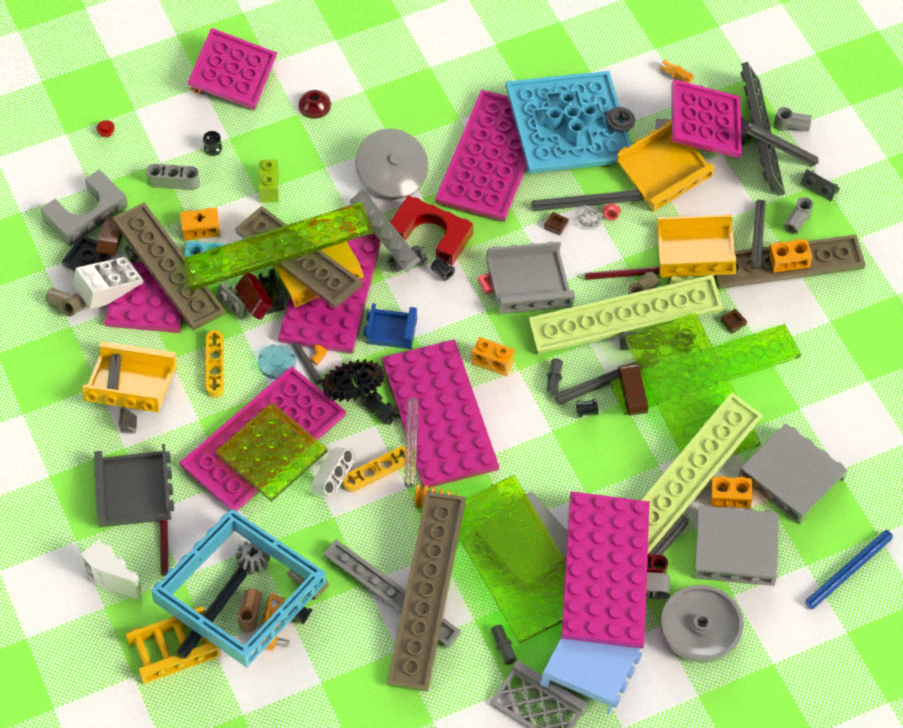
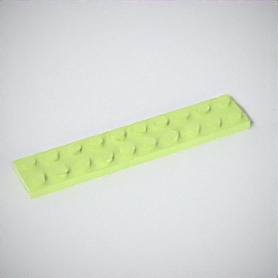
[529,275,723,354]
[642,393,763,554]

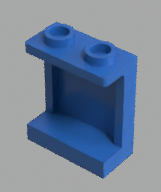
[363,303,417,349]

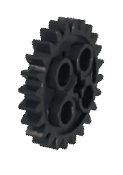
[321,359,384,402]

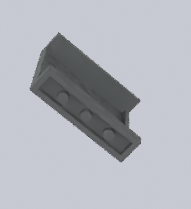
[94,444,174,527]

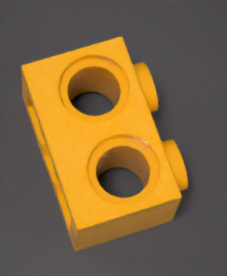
[768,239,812,273]
[472,337,515,376]
[710,476,752,509]

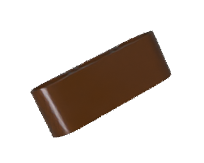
[96,217,122,257]
[618,363,648,416]

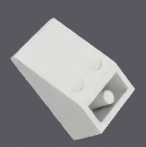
[73,256,143,309]
[80,540,142,600]

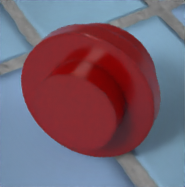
[96,120,115,137]

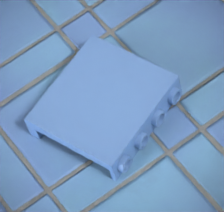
[540,638,642,714]

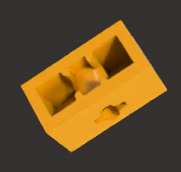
[180,208,221,241]

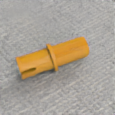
[660,60,694,83]

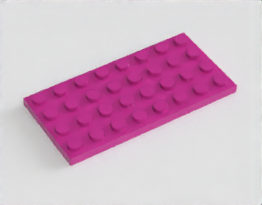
[435,89,527,222]
[278,218,382,354]
[381,339,499,488]
[179,366,346,512]
[561,491,650,649]

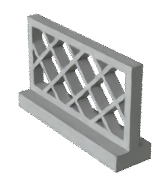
[490,660,588,728]

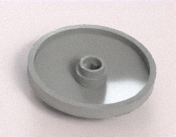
[355,128,428,200]
[661,585,743,663]

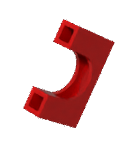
[390,195,473,266]

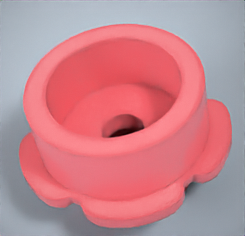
[602,203,621,220]

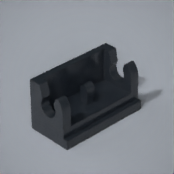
[258,269,285,314]

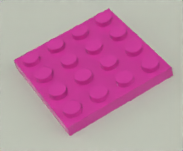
[187,28,277,110]
[671,79,742,158]
[104,261,183,333]

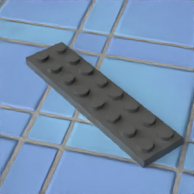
[740,61,786,196]

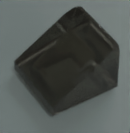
[119,407,137,434]

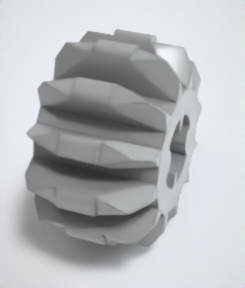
[236,541,270,574]

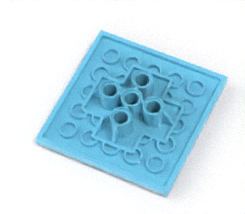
[505,71,631,174]

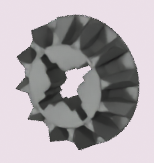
[606,107,635,133]

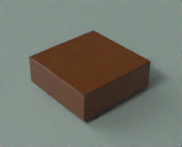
[544,212,569,236]
[720,308,747,334]

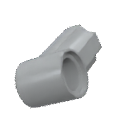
[774,107,812,131]
[784,197,813,234]

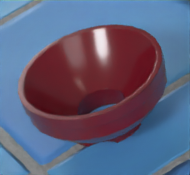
[299,90,331,119]

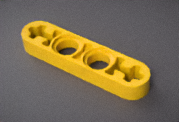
[206,330,224,398]
[343,446,412,492]

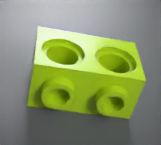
[259,160,279,203]

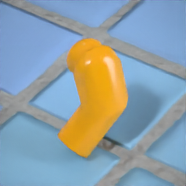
[310,345,327,365]

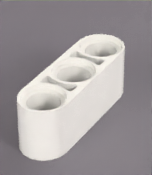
[311,448,356,496]

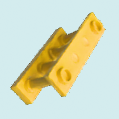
[126,606,221,685]

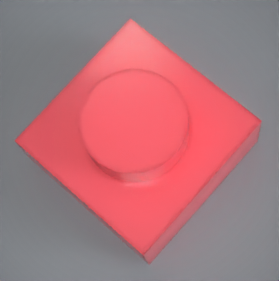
[477,273,494,295]

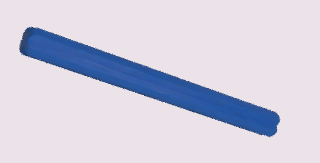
[805,530,893,609]

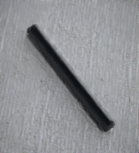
[176,567,247,659]

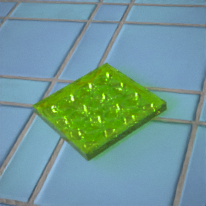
[216,402,328,502]

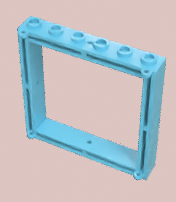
[151,509,326,668]

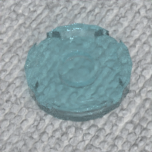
[258,344,296,379]

